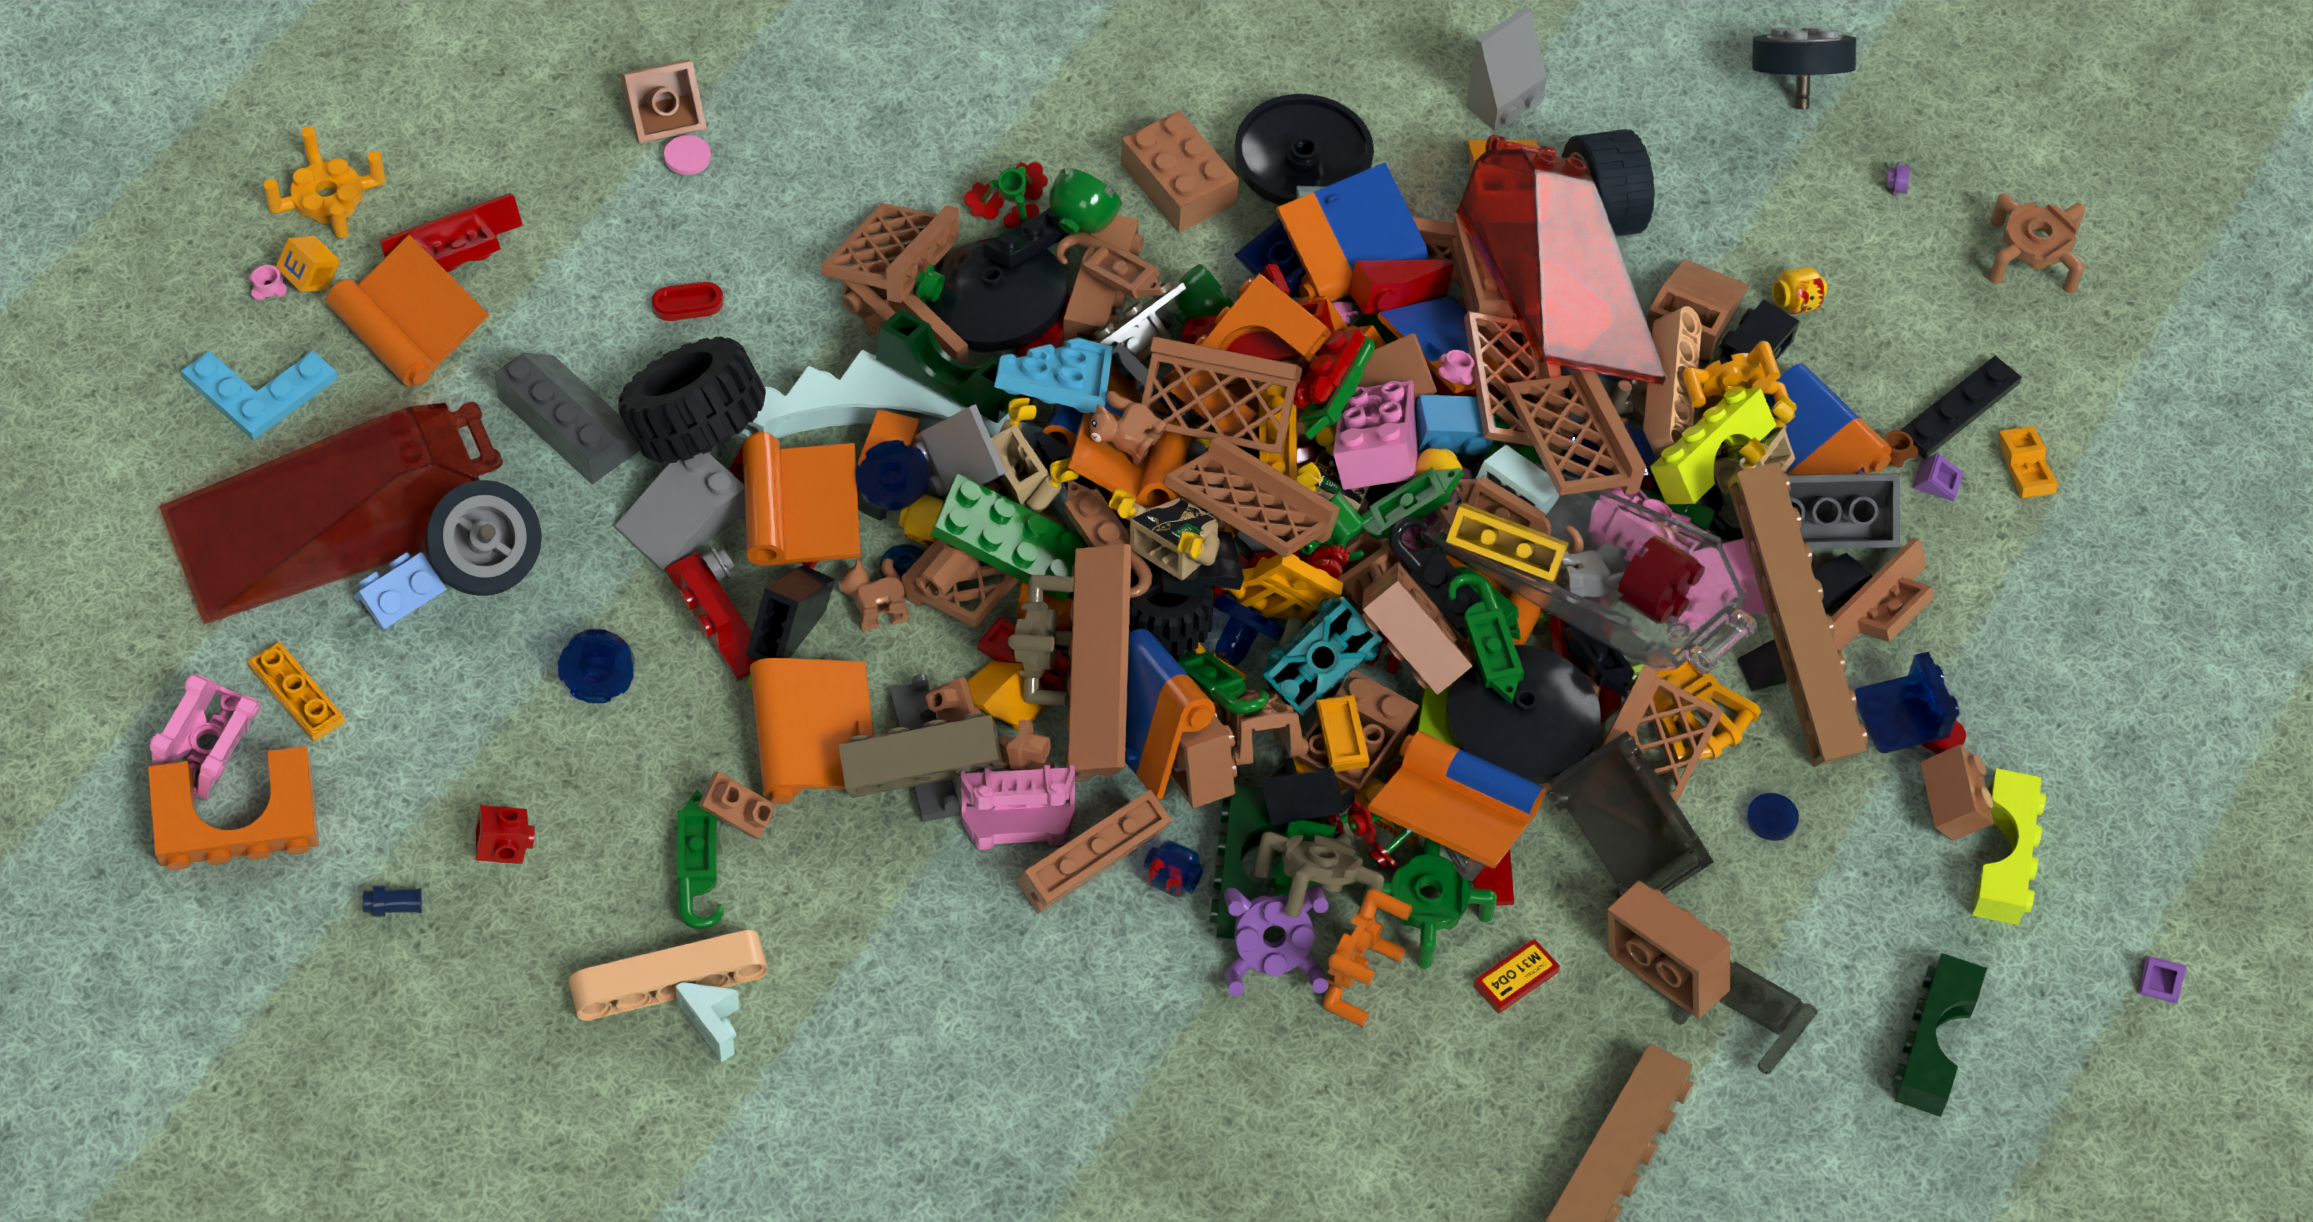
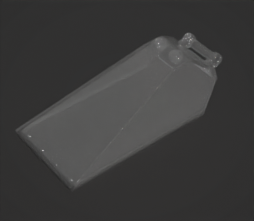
[1420,458,1757,674]

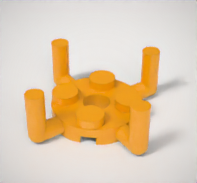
[263,126,386,239]
[1682,341,1795,419]

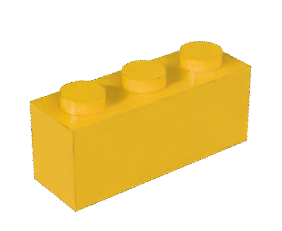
[1446,503,1569,582]

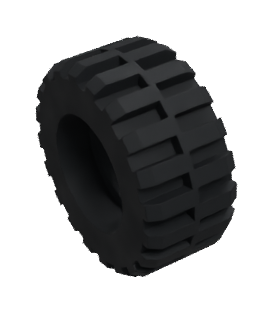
[618,336,766,463]

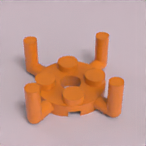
[1322,889,1413,1027]

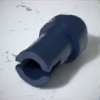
[363,885,422,917]

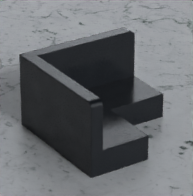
[1260,758,1356,825]

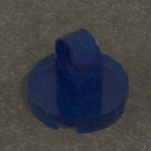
[855,440,930,511]
[1213,593,1285,666]
[558,629,635,704]

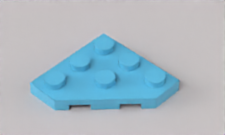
[994,338,1113,413]

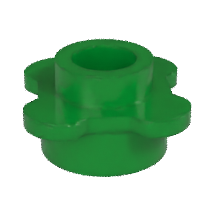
[914,264,945,303]

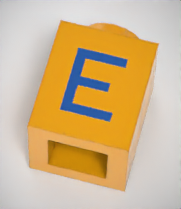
[276,236,340,292]

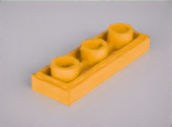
[247,641,345,742]

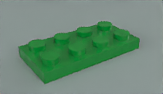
[930,473,1088,602]

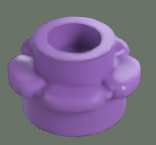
[1887,162,1910,196]

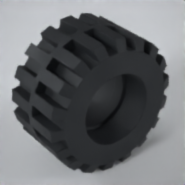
[1129,560,1214,656]

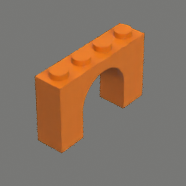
[1168,273,1332,447]
[148,746,319,870]

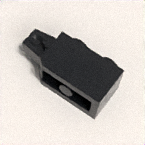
[1720,299,1799,365]

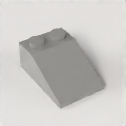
[1466,6,1547,131]
[913,404,1006,501]
[615,452,745,574]

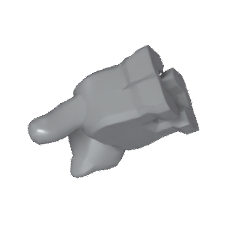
[1560,544,1628,601]

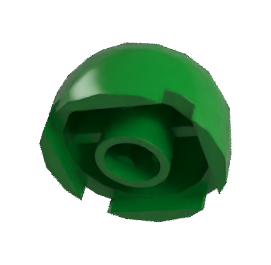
[1049,168,1122,235]
[1174,264,1234,328]

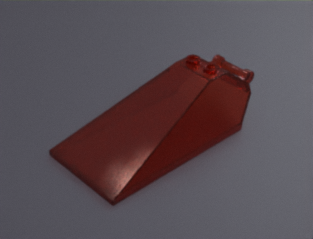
[1456,134,1667,385]
[159,402,503,624]

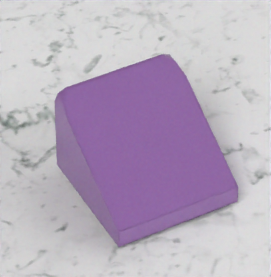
[1912,453,1963,501]
[2138,955,2187,1004]

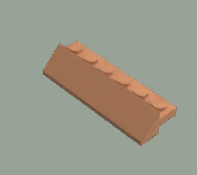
[1065,544,1132,782]

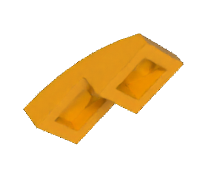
[1998,426,2058,499]

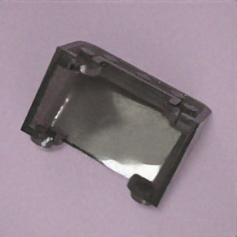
[1547,730,1714,900]

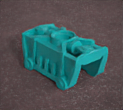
[1262,597,1384,716]

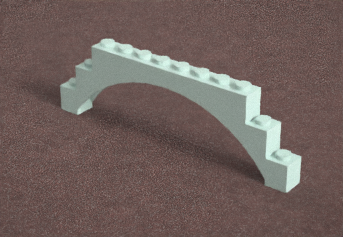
[737,350,1128,548]

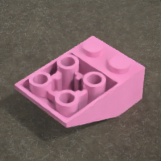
[1333,380,1418,490]

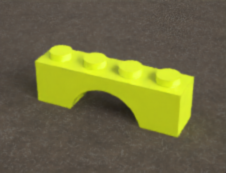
[1650,386,1777,505]
[1972,768,2046,925]

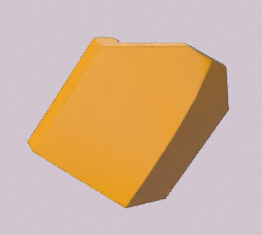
[967,661,1049,731]

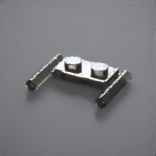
[1672,960,1818,1074]

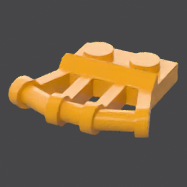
[1220,554,1343,624]
[1646,652,1761,763]

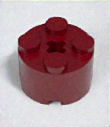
[1618,535,1705,624]

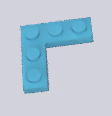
[181,351,338,441]

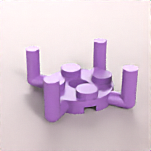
[1224,885,1329,996]

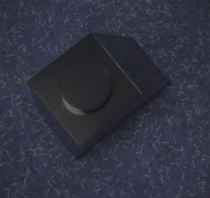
[746,565,835,660]

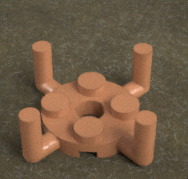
[1989,193,2085,293]

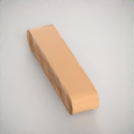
[1642,306,1702,465]
[568,930,768,1021]

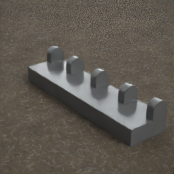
[890,674,960,822]

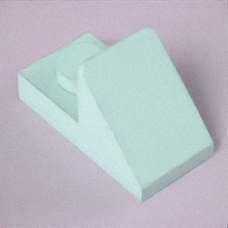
[675,982,740,1062]

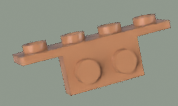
[1831,538,1934,652]

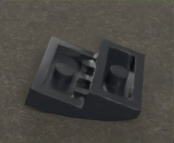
[1157,531,1244,597]

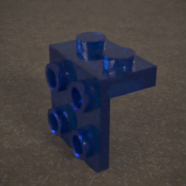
[1854,651,1959,753]

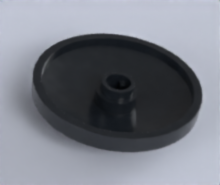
[1234,94,1374,206]
[925,238,1068,352]
[1446,645,1601,784]

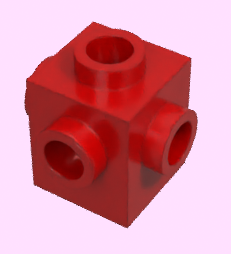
[474,805,535,864]

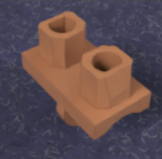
[926,677,984,723]
[999,719,1055,771]
[698,771,775,839]

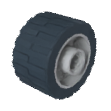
[1560,129,1655,241]

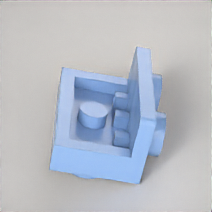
[353,552,447,630]

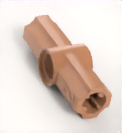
[915,541,980,600]

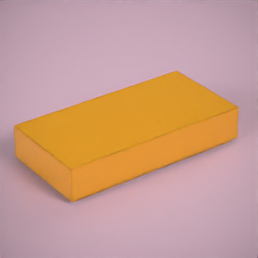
[1316,695,1369,772]

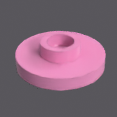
[664,135,711,175]

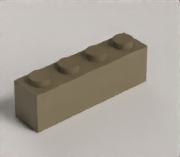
[839,712,1003,798]

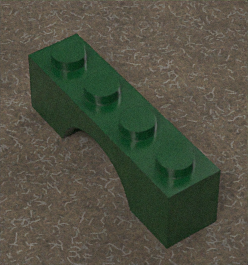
[876,308,1019,424]
[1210,785,1275,939]
[1892,953,1987,1117]

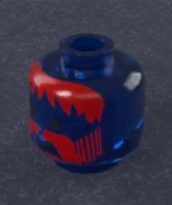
[1143,840,1204,897]

